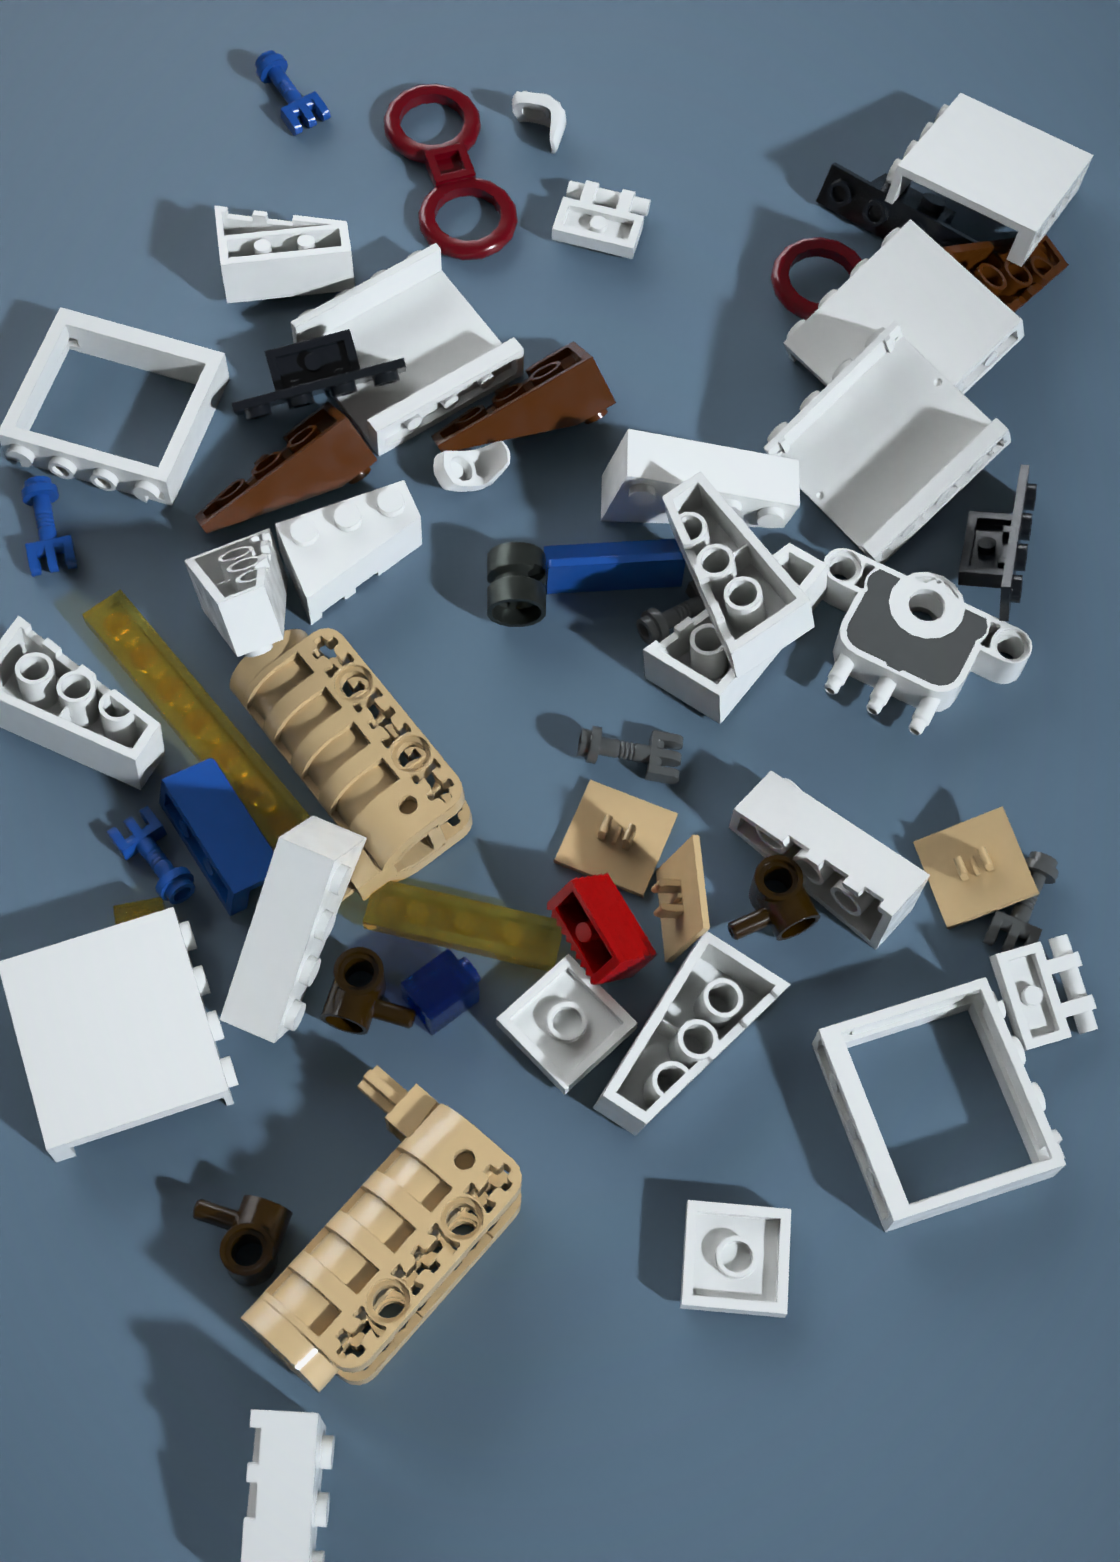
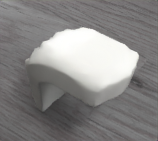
[512,91,566,154]
[433,441,511,492]

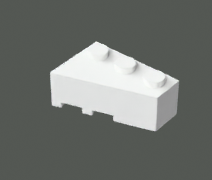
[214,206,355,304]
[275,480,422,625]
[241,1409,335,1562]

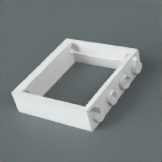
[0,307,230,506]
[812,977,1066,1232]

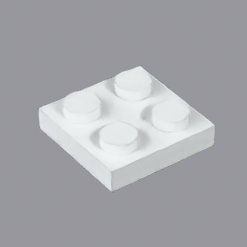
[496,954,638,1095]
[680,1200,791,1318]

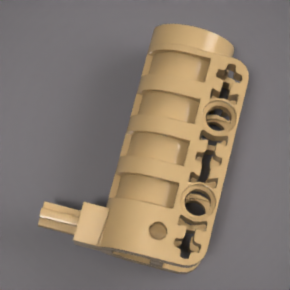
[229,628,473,901]
[240,1065,522,1393]

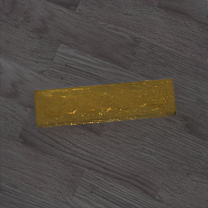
[363,881,563,971]

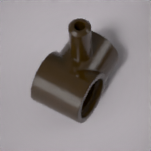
[727,855,820,941]
[320,947,416,1035]
[192,1195,293,1286]

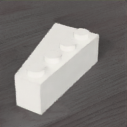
[601,429,800,528]
[662,471,815,679]
[184,528,288,657]
[643,543,828,724]
[0,615,165,790]
[593,931,791,1136]

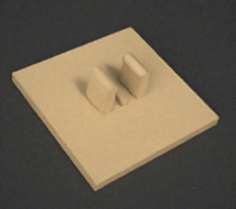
[554,780,678,898]
[913,806,1039,929]
[651,835,710,962]

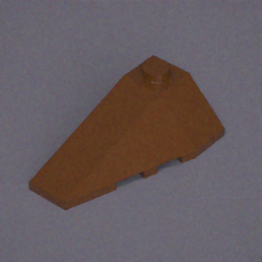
[942,234,1068,313]
[431,341,616,452]
[194,402,377,534]

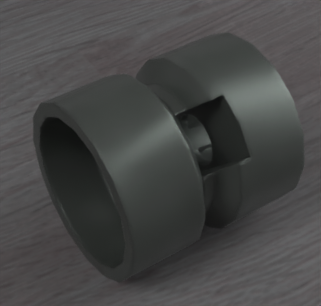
[487,542,546,627]

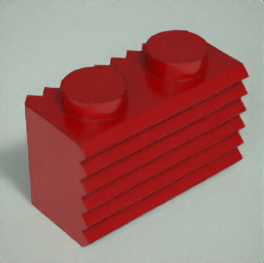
[547,872,657,985]

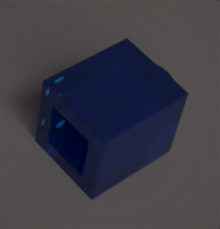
[401,948,481,1036]

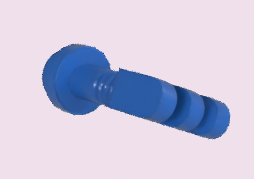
[255,50,331,136]
[21,476,78,577]
[106,805,195,904]

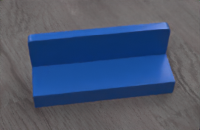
[543,539,685,594]
[159,758,274,916]

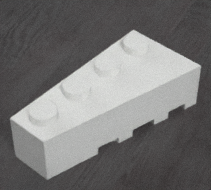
[729,771,930,950]
[219,816,367,1043]

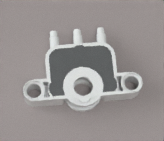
[822,548,1032,735]

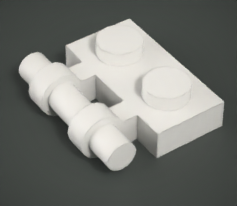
[552,180,651,259]
[989,934,1098,1051]

